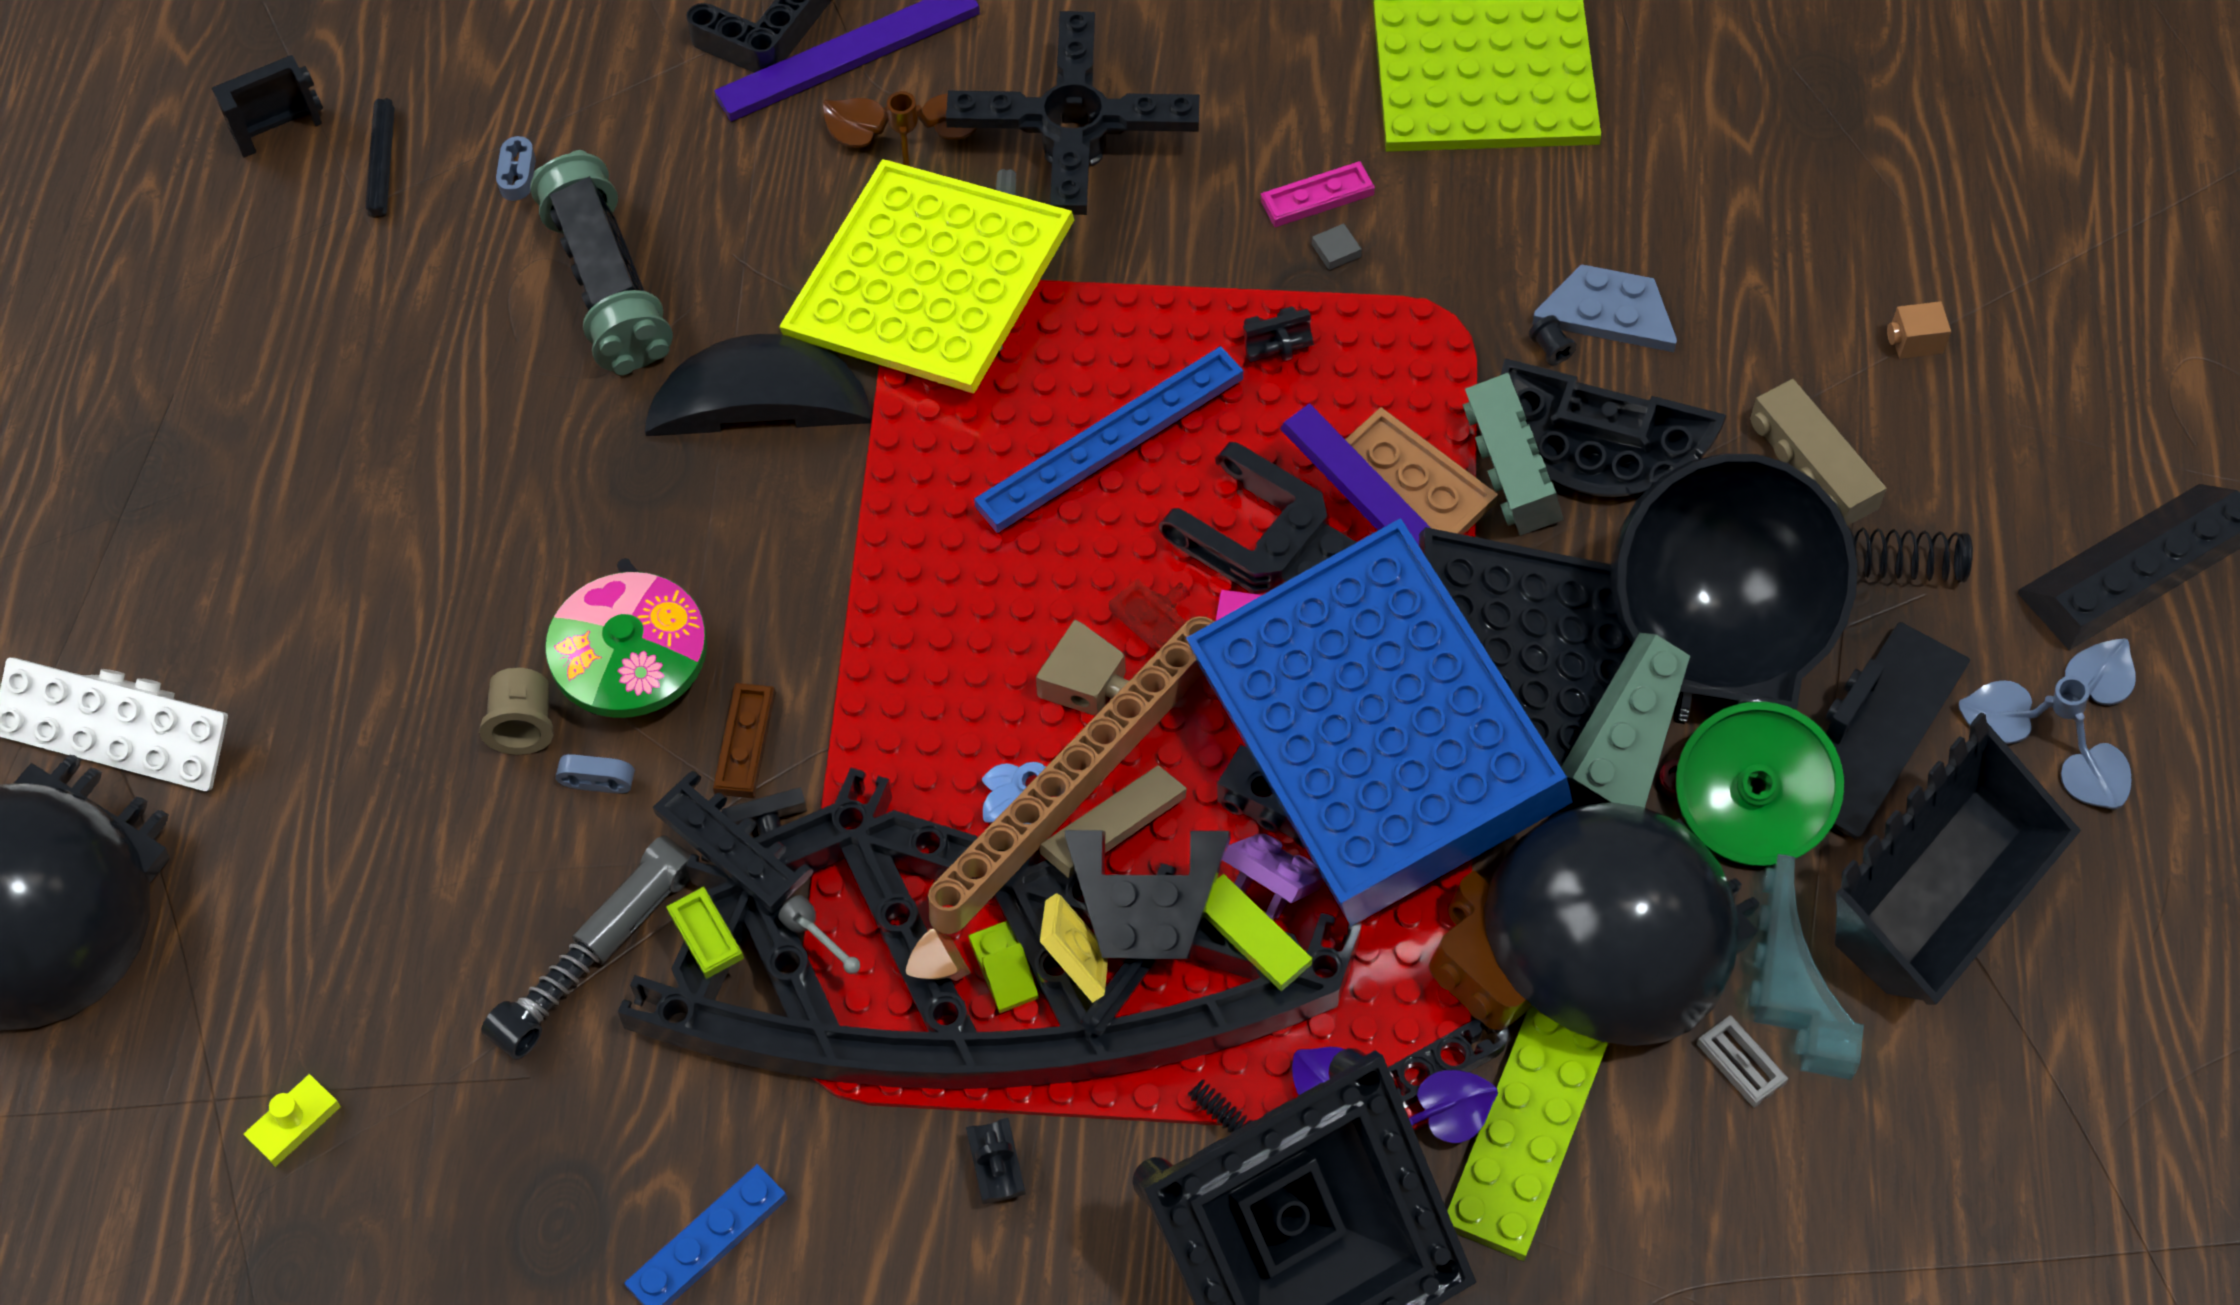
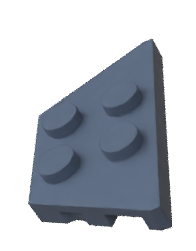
[1532,264,1677,352]

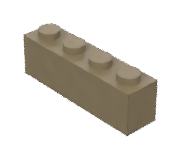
[1750,379,1887,526]

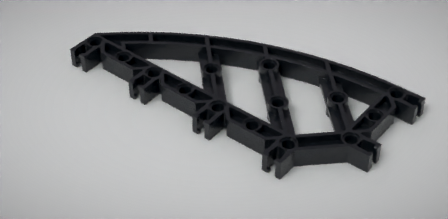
[617,767,1361,1089]

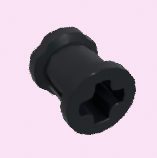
[1529,315,1577,366]

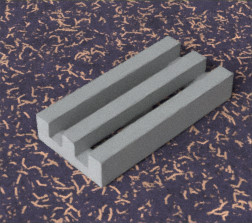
[1697,1015,1788,1108]

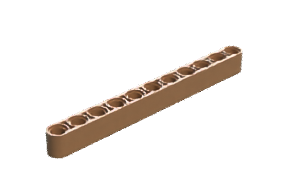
[928,616,1214,934]

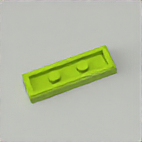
[1204,874,1312,991]

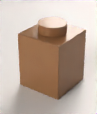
[1887,301,1951,359]

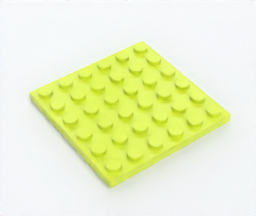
[779,159,1074,393]

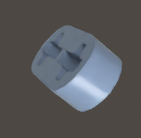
[496,136,536,201]
[556,754,635,793]

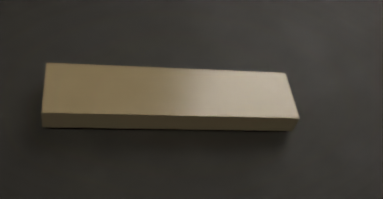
[1040,765,1187,878]

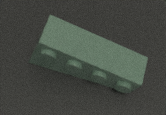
[1462,373,1564,536]
[1561,633,1690,808]

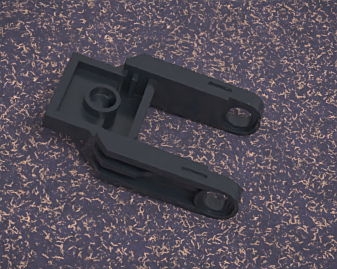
[1159,442,1357,594]

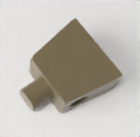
[1036,620,1129,715]

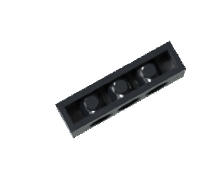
[1217,745,1305,849]

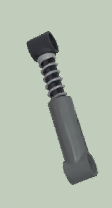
[481,836,699,1060]

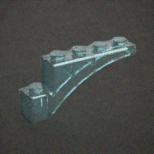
[1748,854,1864,1080]

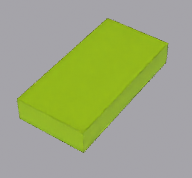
[666,887,744,979]

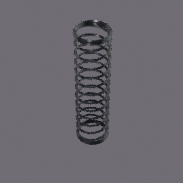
[1849,527,1973,583]

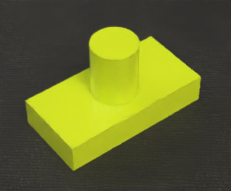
[244,1074,341,1167]

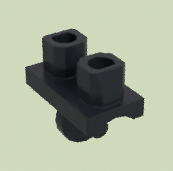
[1243,306,1314,362]
[966,1118,1026,1204]

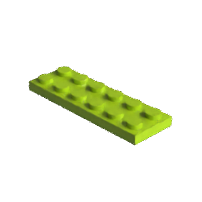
[1447,1007,1608,1261]

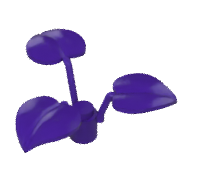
[1292,1047,1498,1143]

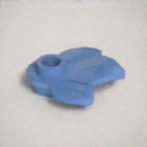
[982,762,1046,824]

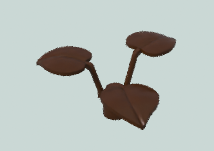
[823,91,977,166]

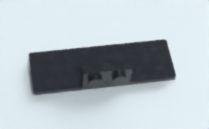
[1825,622,1970,840]

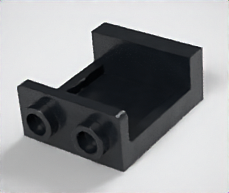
[211,55,323,158]

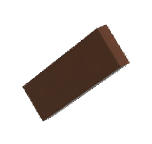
[713,683,776,798]

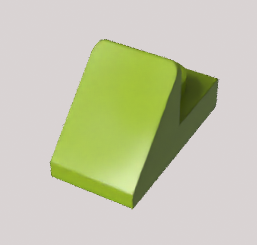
[968,921,1039,1014]

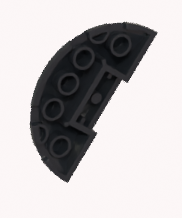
[645,334,871,436]
[1501,358,1726,497]

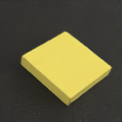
[1040,893,1108,1003]

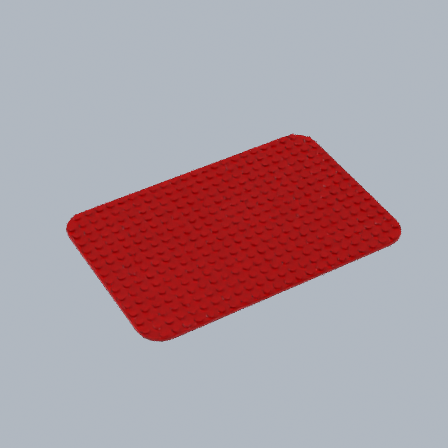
[803,280,1477,1131]

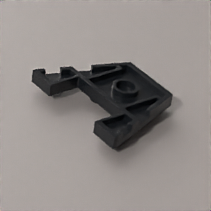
[1065,830,1231,960]

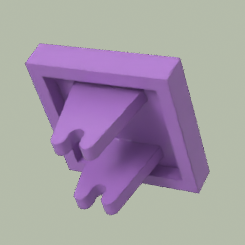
[1222,834,1324,920]

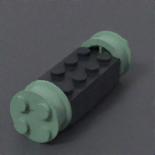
[530,150,673,375]

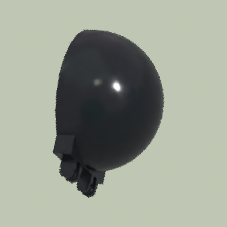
[1611,453,1858,724]
[0,754,170,1030]
[1484,802,1760,1046]

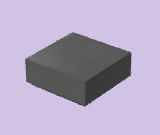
[1312,223,1362,270]

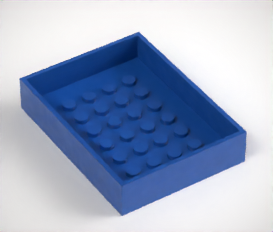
[1186,518,1573,926]

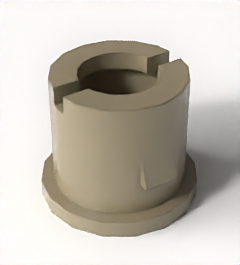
[479,667,554,755]

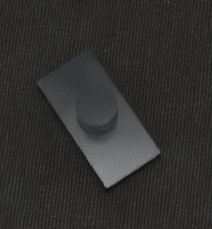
[721,787,807,835]

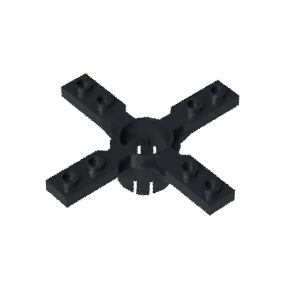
[946,11,1200,215]

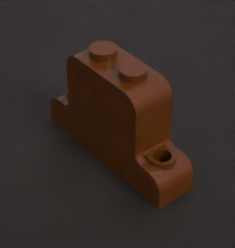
[1429,870,1533,1030]

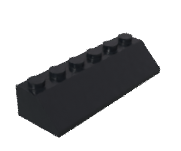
[2018,484,2240,650]

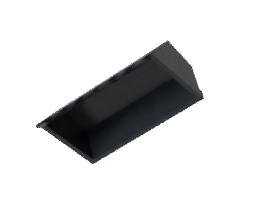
[1835,712,2081,1005]

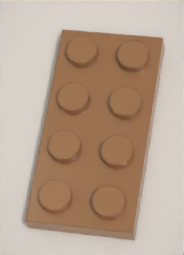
[1345,407,1498,534]

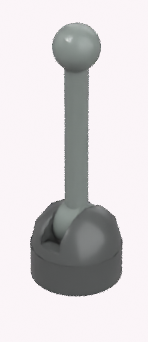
[778,895,860,974]

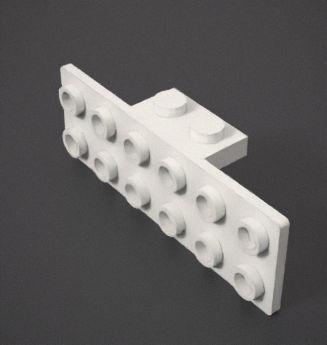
[0,658,228,791]

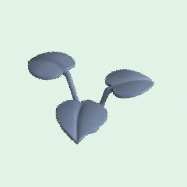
[1959,639,2136,809]

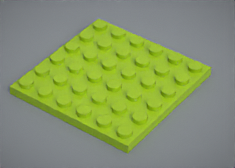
[1372,0,1601,152]

